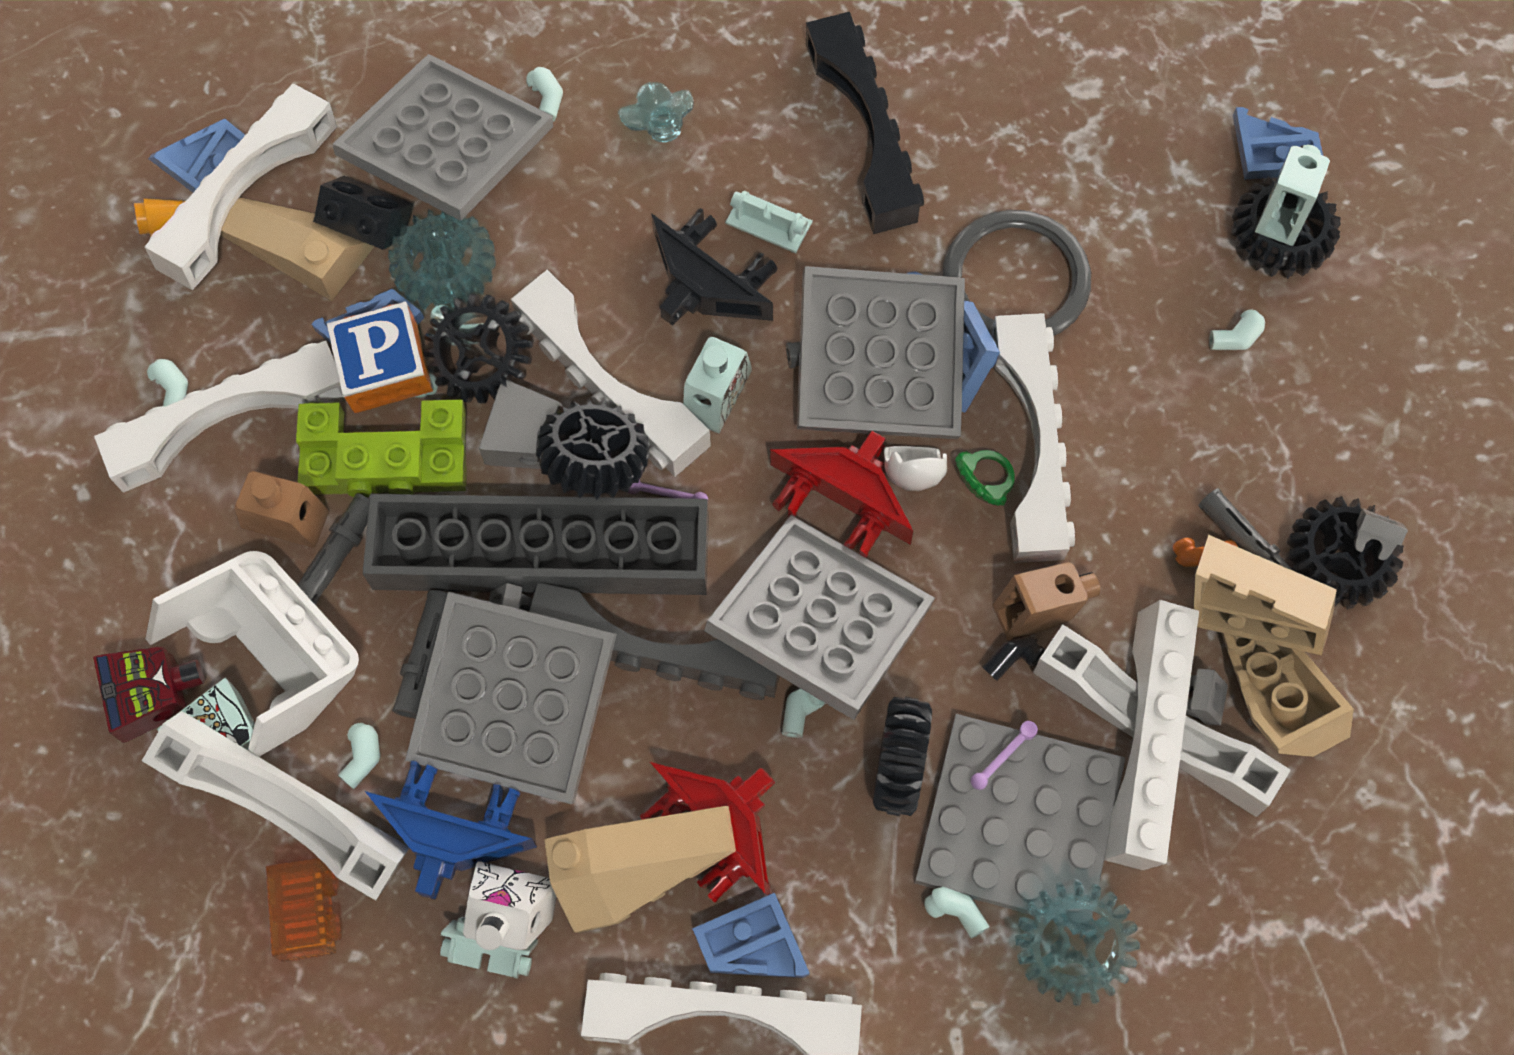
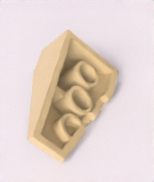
[220,197,374,301]
[1221,633,1354,757]
[544,806,736,933]

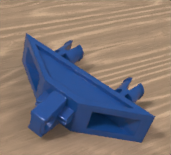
[365,761,537,900]

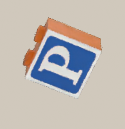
[327,302,433,413]

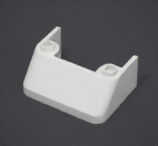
[145,551,359,757]

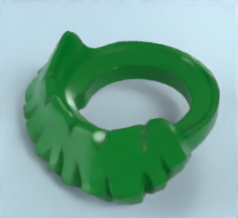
[955,450,1015,506]

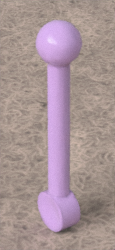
[628,480,708,500]
[970,721,1038,790]

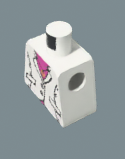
[463,861,557,950]

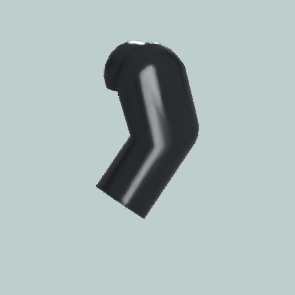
[982,636,1045,681]

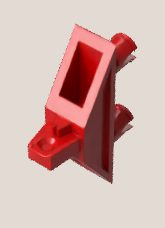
[770,431,913,558]
[640,762,775,903]

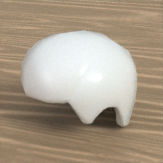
[884,446,947,492]

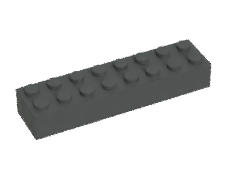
[363,494,709,595]

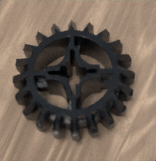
[1231,176,1341,279]
[422,294,533,404]
[536,399,650,500]
[1286,496,1404,610]
[873,696,932,816]

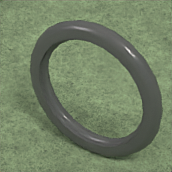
[942,210,1092,336]

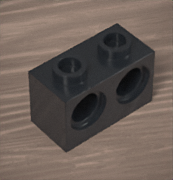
[313,176,413,250]

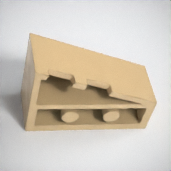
[1194,535,1337,655]

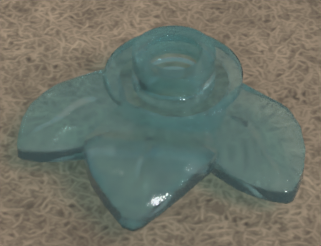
[618,82,694,142]

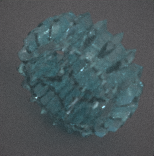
[388,209,496,310]
[1015,880,1140,1006]

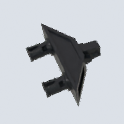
[651,208,778,326]

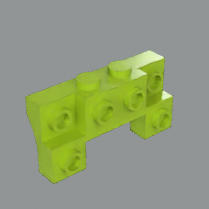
[296,400,467,498]

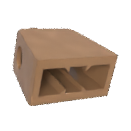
[235,471,329,548]
[992,562,1101,641]

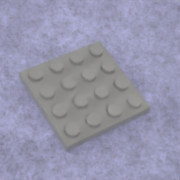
[333,54,553,221]
[797,266,965,439]
[704,515,935,720]
[405,592,617,804]
[915,714,1125,930]

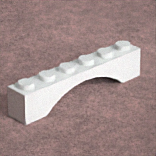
[145,84,337,290]
[511,270,711,477]
[991,313,1075,563]
[94,340,345,493]
[1104,600,1199,870]
[1033,625,1291,817]
[142,711,409,901]
[581,973,862,1055]

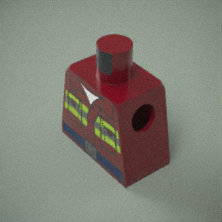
[93,647,205,743]

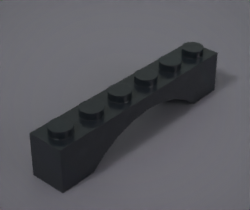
[806,11,924,234]

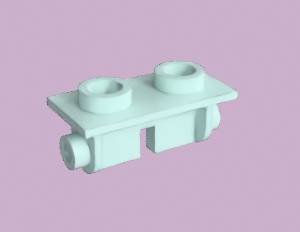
[725,191,813,253]
[440,917,538,979]

